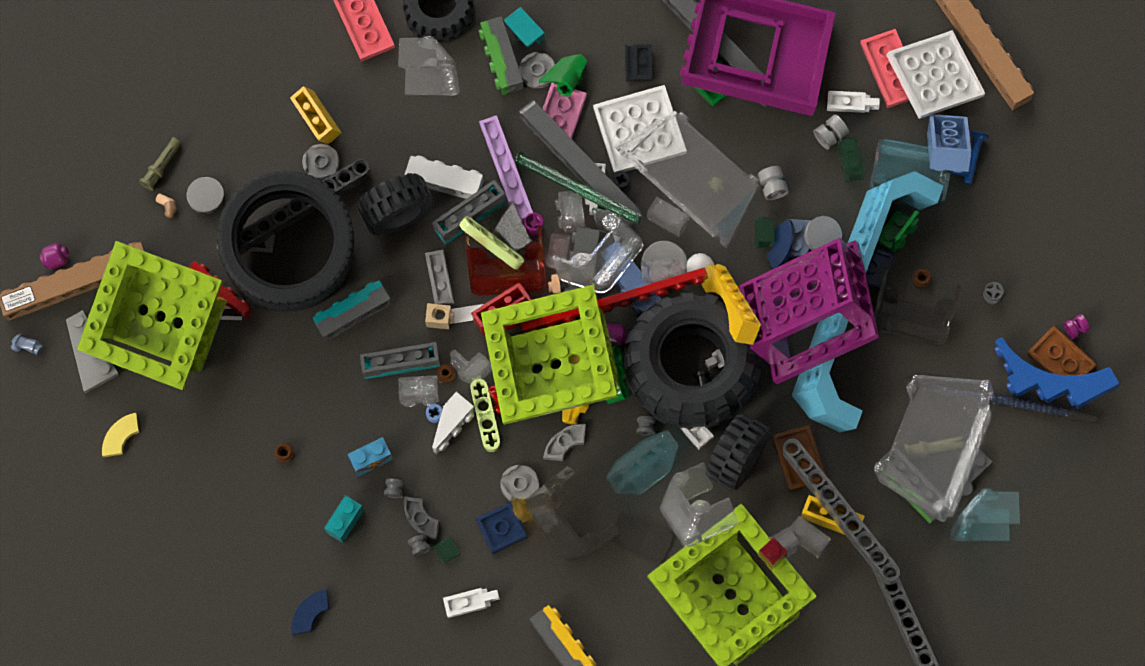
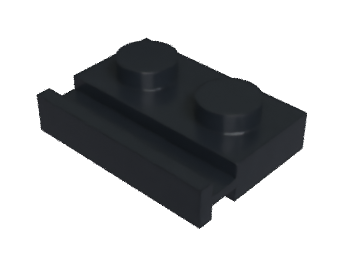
[625,44,653,82]

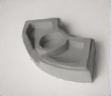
[543,424,586,461]

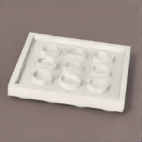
[886,30,985,119]
[593,85,686,175]

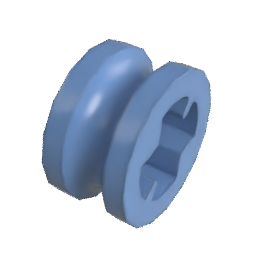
[426,404,442,423]

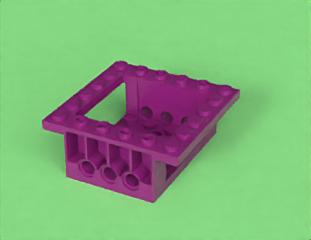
[739,238,879,384]

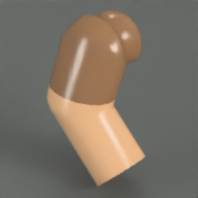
[156,193,177,218]

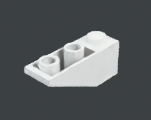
[432,392,475,454]

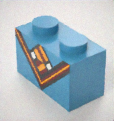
[348,437,393,477]

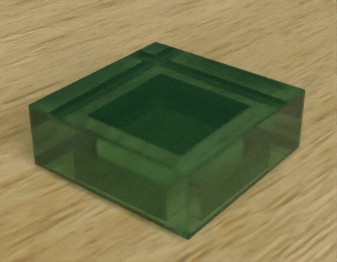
[433,537,460,564]

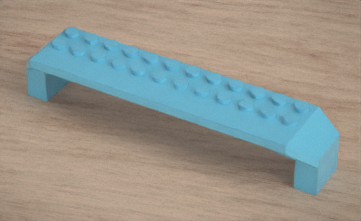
[792,171,944,433]

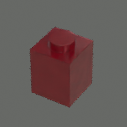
[758,537,788,570]

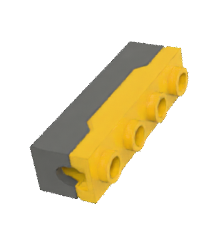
[529,605,596,666]

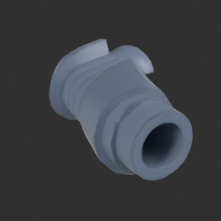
[11,334,43,355]

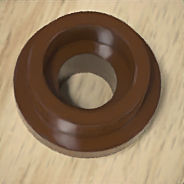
[912,269,932,288]
[436,364,456,383]
[274,443,294,463]

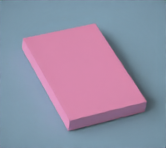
[534,83,587,139]

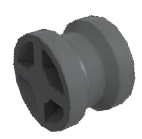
[983,282,1004,304]
[636,416,656,436]
[384,479,405,499]
[407,534,431,556]

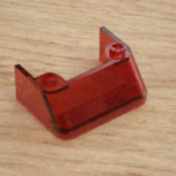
[465,225,546,296]

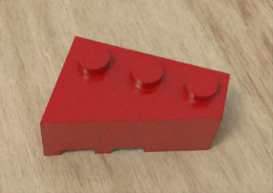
[471,283,537,337]

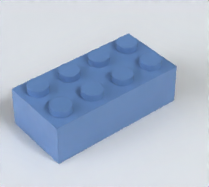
[927,114,971,173]

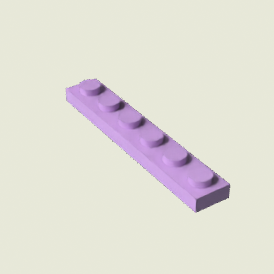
[479,115,533,223]

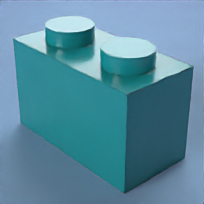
[324,495,364,543]

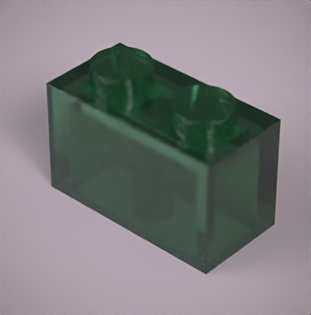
[836,137,865,183]

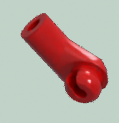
[488,386,501,414]

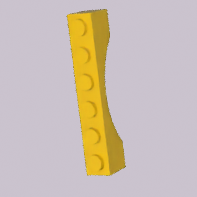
[701,264,761,345]

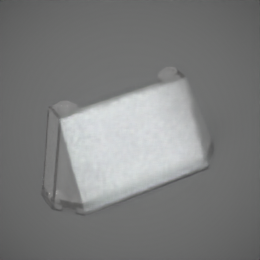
[614,111,760,248]
[874,375,994,522]

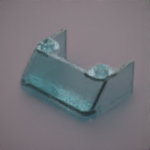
[869,139,951,202]
[951,489,1020,541]

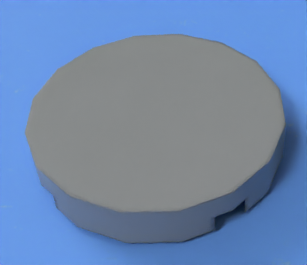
[519,52,555,88]
[302,144,340,181]
[186,177,224,214]
[804,216,842,250]
[501,465,539,504]

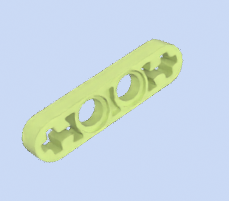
[460,216,524,270]
[470,379,500,452]

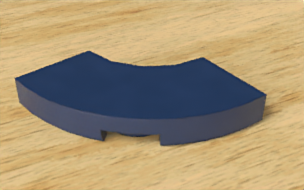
[766,219,795,269]
[291,589,329,635]

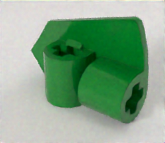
[539,54,587,97]

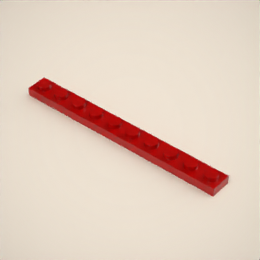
[521,268,709,333]

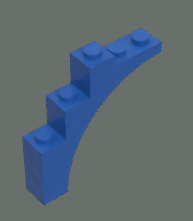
[994,337,1119,410]

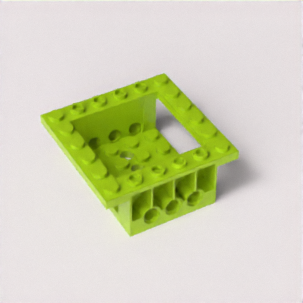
[77,241,227,390]
[481,285,621,425]
[647,504,817,666]

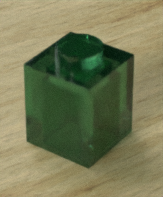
[754,217,775,247]

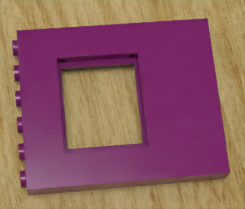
[679,0,835,116]

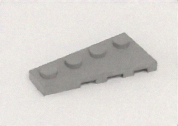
[66,310,119,394]

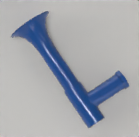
[948,131,989,185]

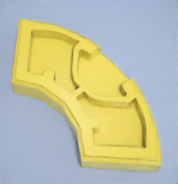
[102,413,139,458]

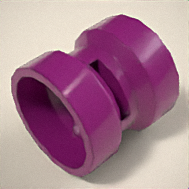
[524,213,544,237]
[1063,314,1090,339]

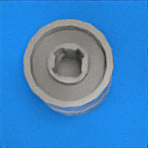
[813,115,849,150]
[758,166,789,200]

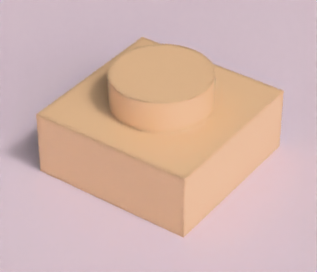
[548,274,561,295]

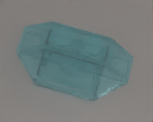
[606,431,679,495]

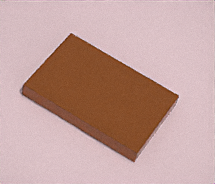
[1027,326,1097,376]

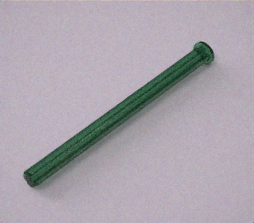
[514,151,642,224]

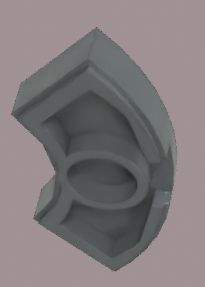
[403,496,440,541]

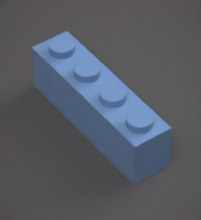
[598,241,661,315]

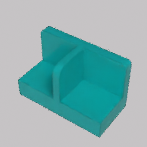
[504,7,545,47]

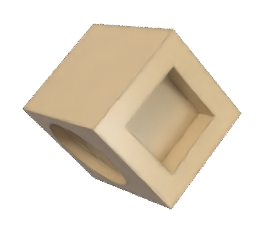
[425,303,454,329]

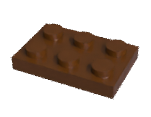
[772,425,826,492]

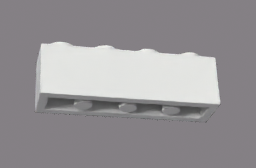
[405,156,484,199]

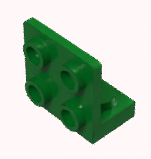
[877,209,919,253]

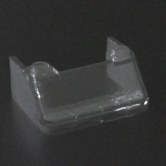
[398,36,460,95]
[552,207,643,293]
[660,462,739,547]

